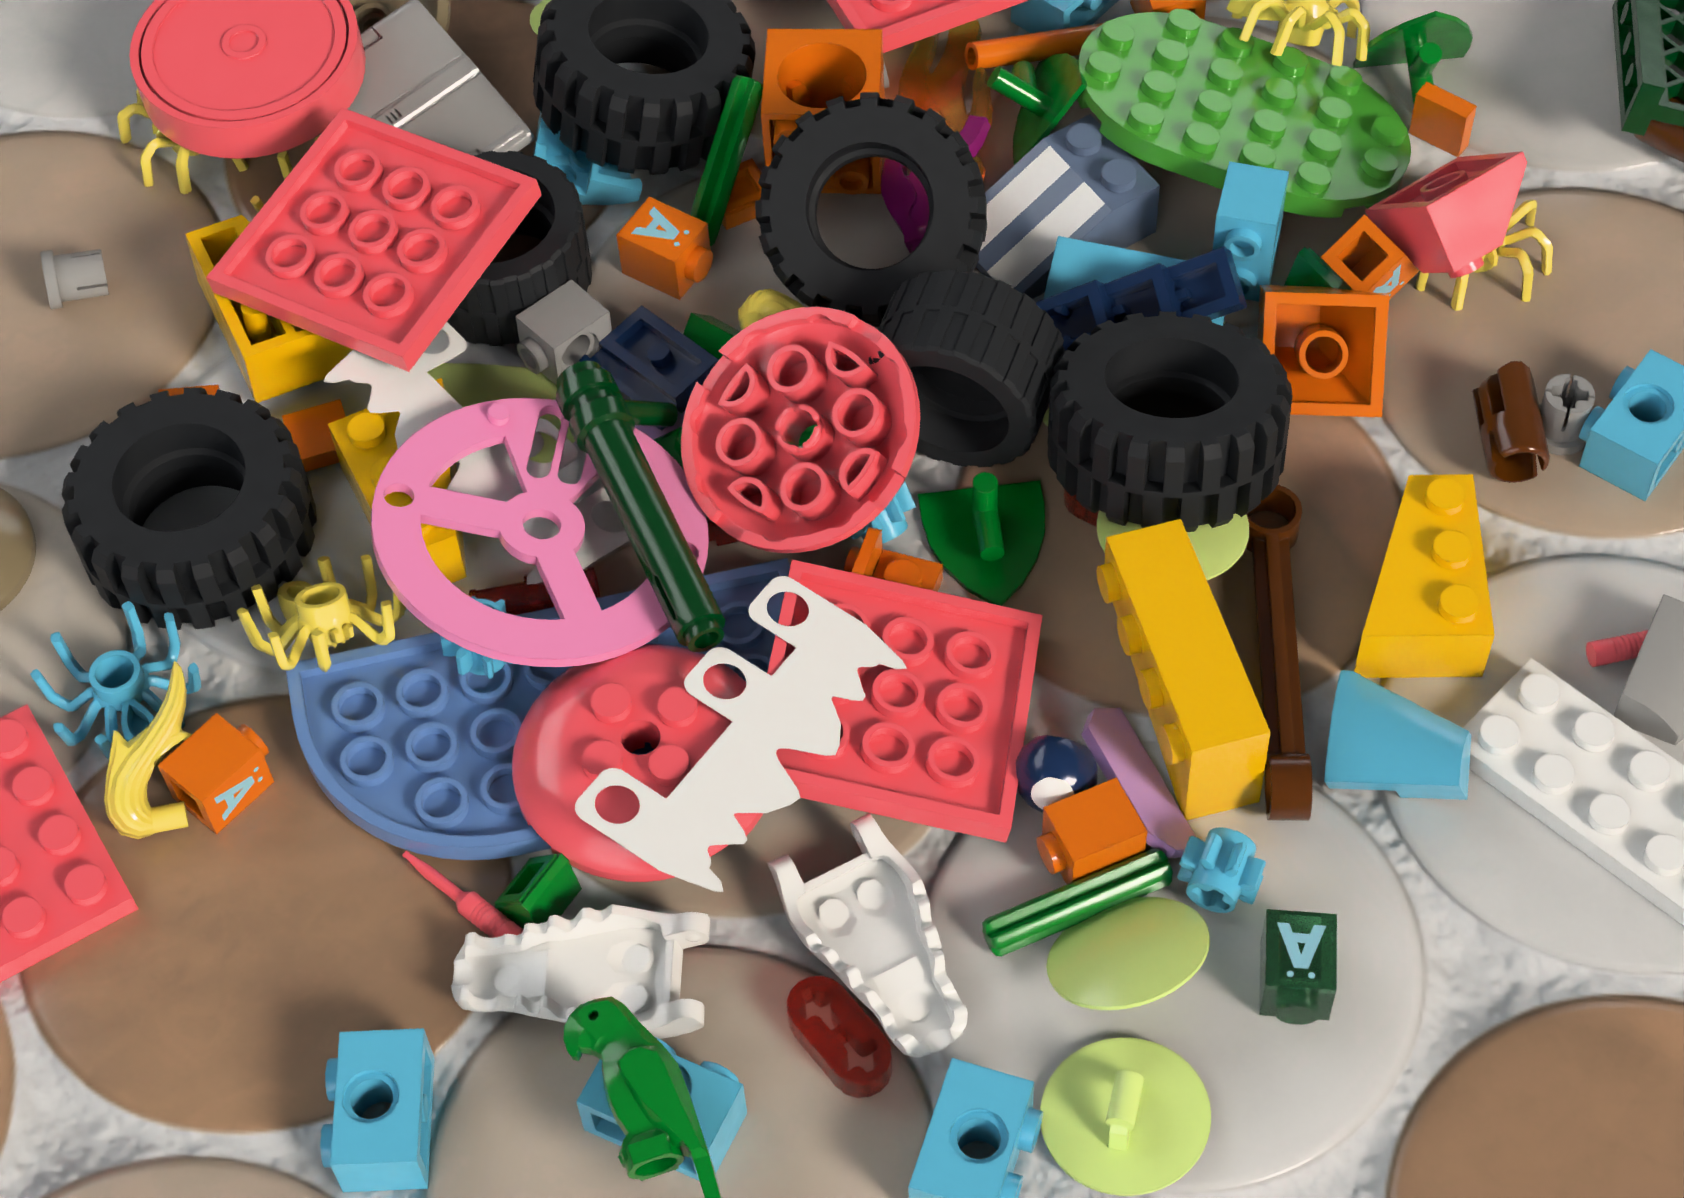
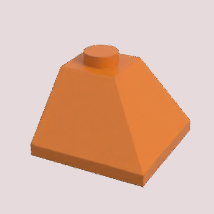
[1257,285,1389,417]

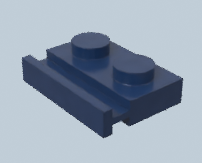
[579,305,719,431]

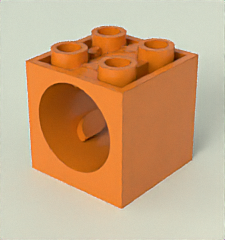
[761,29,885,195]

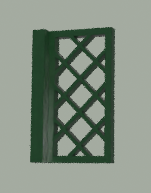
[1612,0,1684,136]

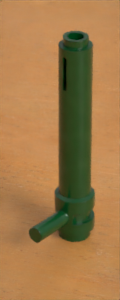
[556,361,726,652]

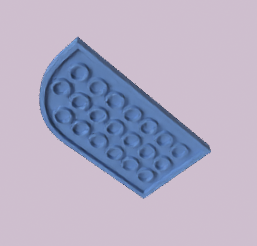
[286,558,790,860]

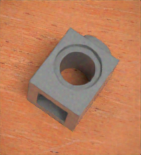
[516,279,612,385]

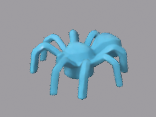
[30,601,201,759]

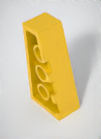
[1096,519,1271,821]

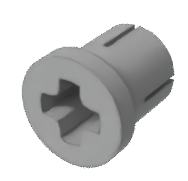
[40,249,109,310]
[1539,374,1595,455]

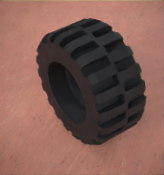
[533,0,756,175]
[755,92,987,327]
[1047,311,1292,532]
[61,387,317,630]

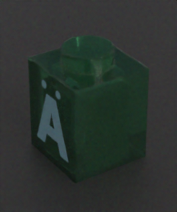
[1259,909,1337,1025]

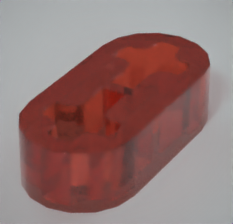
[787,976,892,1098]

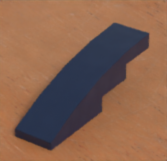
[1036,246,1247,350]

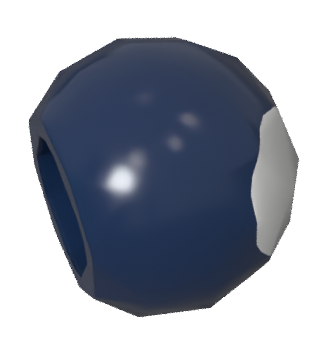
[1016,735,1098,813]

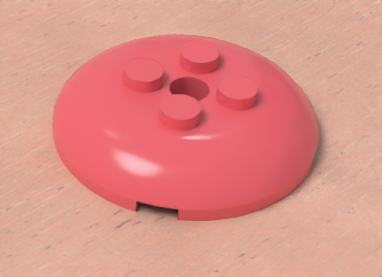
[681,307,920,553]
[512,644,763,882]

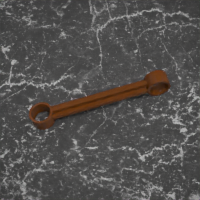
[1246,485,1312,821]

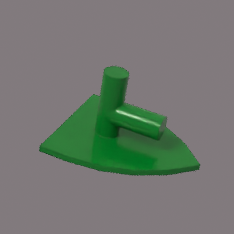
[1353,11,1473,107]
[987,53,1087,165]
[918,472,1045,606]

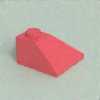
[1365,151,1527,278]

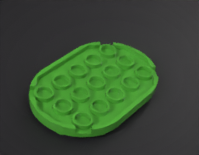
[1077,9,1411,218]

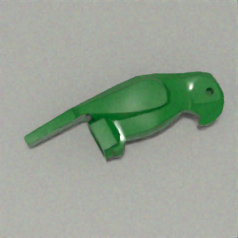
[563,996,722,1198]

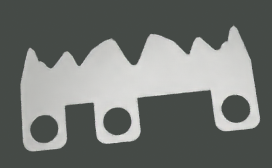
[323,322,629,584]
[575,576,907,892]

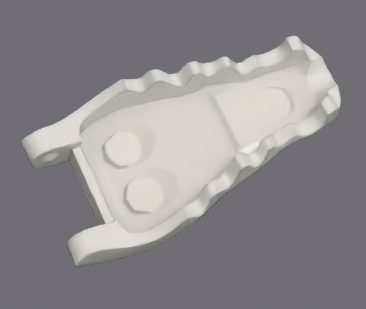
[767,813,968,1058]
[451,904,710,1039]

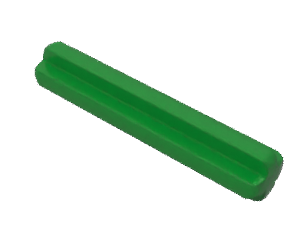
[690,75,763,246]
[982,848,1173,956]

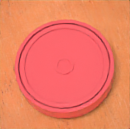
[129,0,366,159]

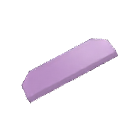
[1081,708,1196,858]

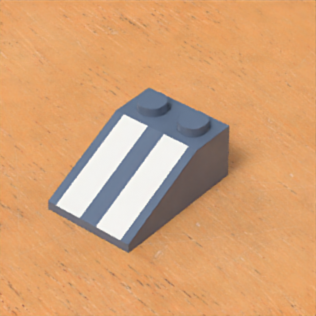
[976,114,1160,299]

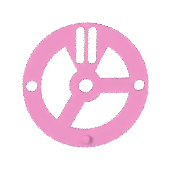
[371,398,709,667]

